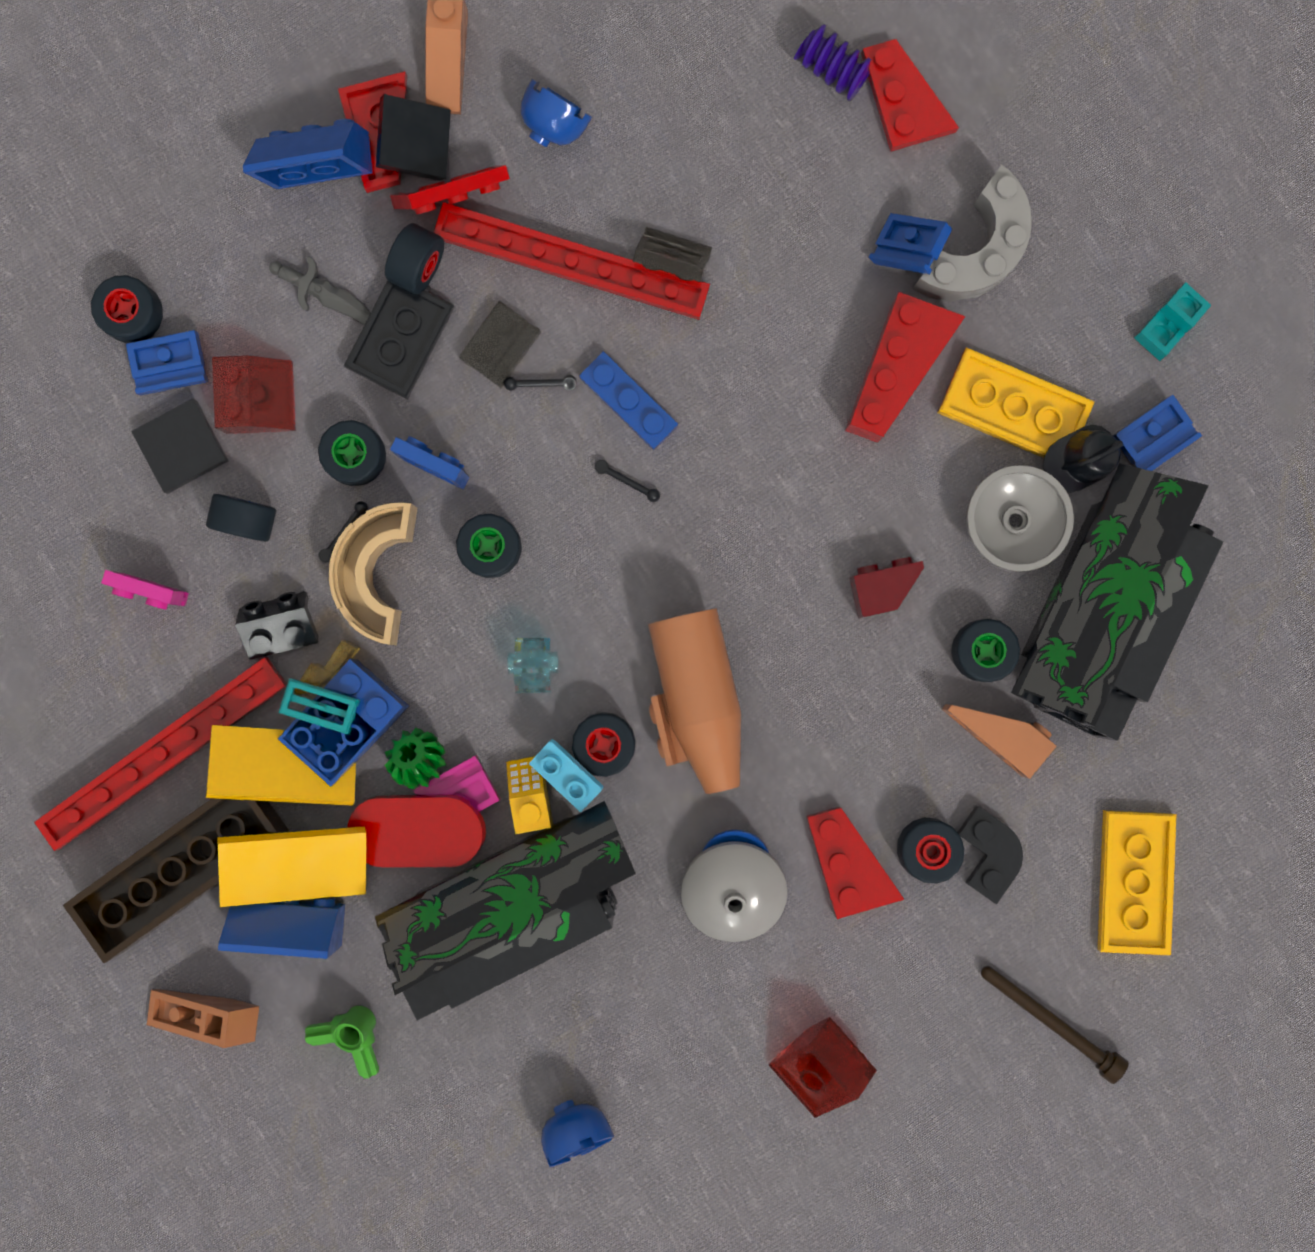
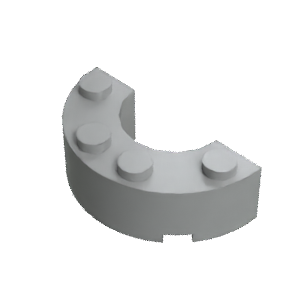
[913,164,1032,301]

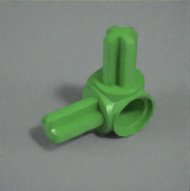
[305,1006,379,1079]

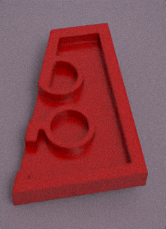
[861,39,959,152]
[338,71,407,193]
[390,165,510,214]
[806,807,905,919]

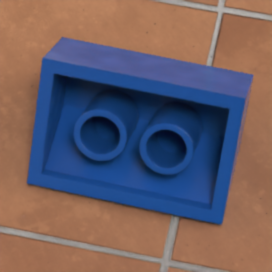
[243,119,373,190]
[218,897,345,959]

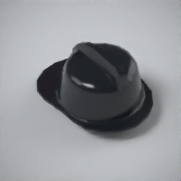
[1043,424,1124,493]

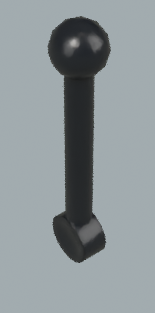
[504,375,577,391]
[595,460,660,502]
[319,501,368,562]

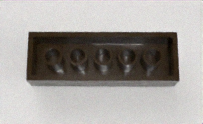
[63,798,290,964]

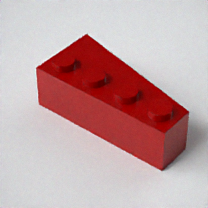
[845,292,966,443]

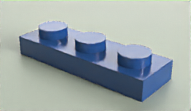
[579,351,678,450]

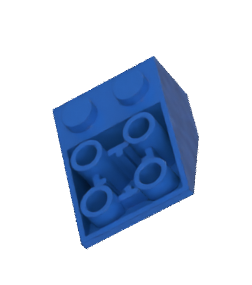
[278,659,409,787]

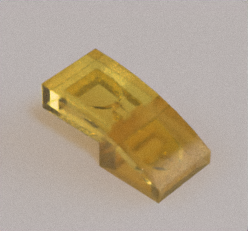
[293,640,360,696]

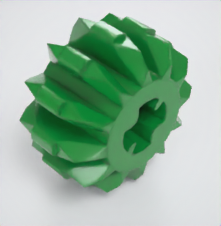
[384,727,446,790]

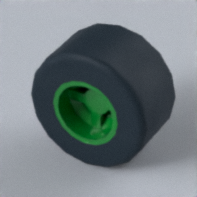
[318,420,386,486]
[456,513,522,578]
[951,619,1020,682]

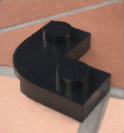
[957,805,1023,905]

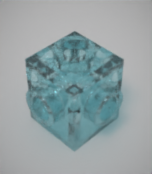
[507,638,559,693]

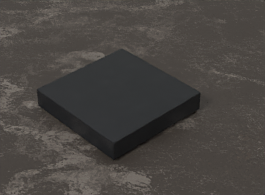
[376,94,451,181]
[131,399,229,494]

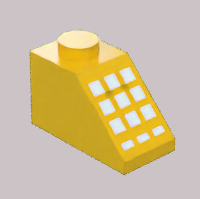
[506,756,554,834]

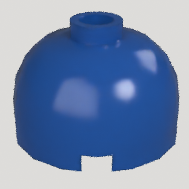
[520,79,592,147]
[541,1100,614,1167]

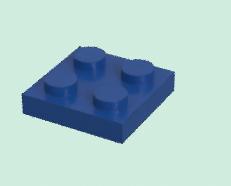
[390,436,470,490]

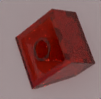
[212,355,296,434]
[769,1017,877,1118]

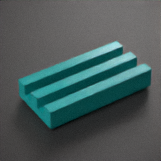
[278,678,360,734]

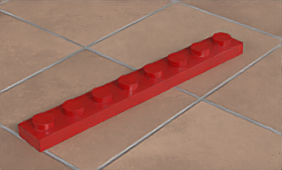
[433,202,710,320]
[34,657,287,851]

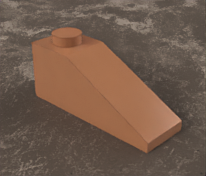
[426,0,468,115]
[941,704,1057,779]
[147,989,259,1048]

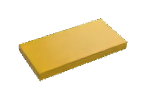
[937,347,1095,458]
[206,725,356,806]
[1097,810,1177,955]
[217,826,366,907]

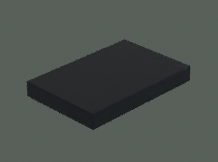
[344,281,455,400]

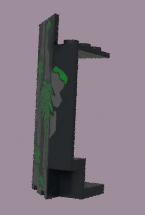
[1011,463,1224,741]
[375,801,636,1021]

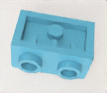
[529,739,603,812]

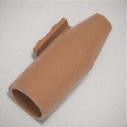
[648,608,741,794]

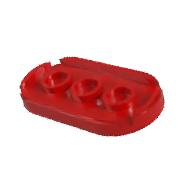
[347,795,486,868]

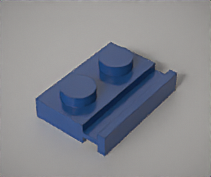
[868,213,952,275]
[126,330,208,396]
[1113,395,1202,471]

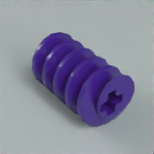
[794,24,871,101]

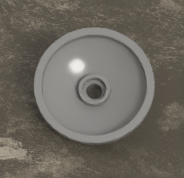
[966,465,1074,572]
[681,842,787,942]

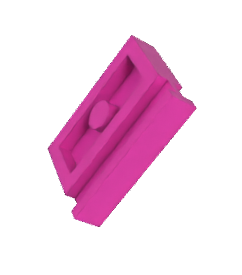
[101,570,189,610]
[413,755,501,812]

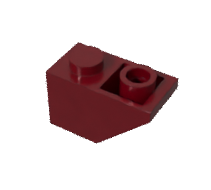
[849,556,924,618]

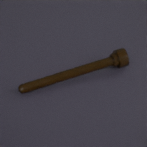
[981,966,1129,1084]

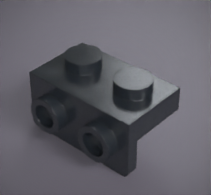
[235,592,319,660]

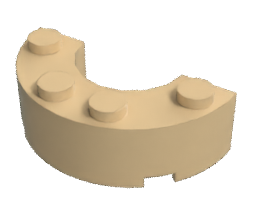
[329,503,418,645]

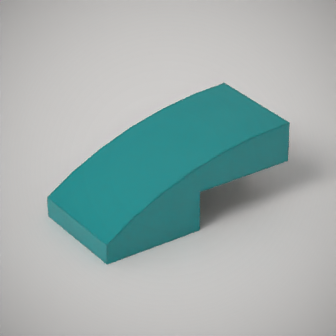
[1134,282,1211,361]

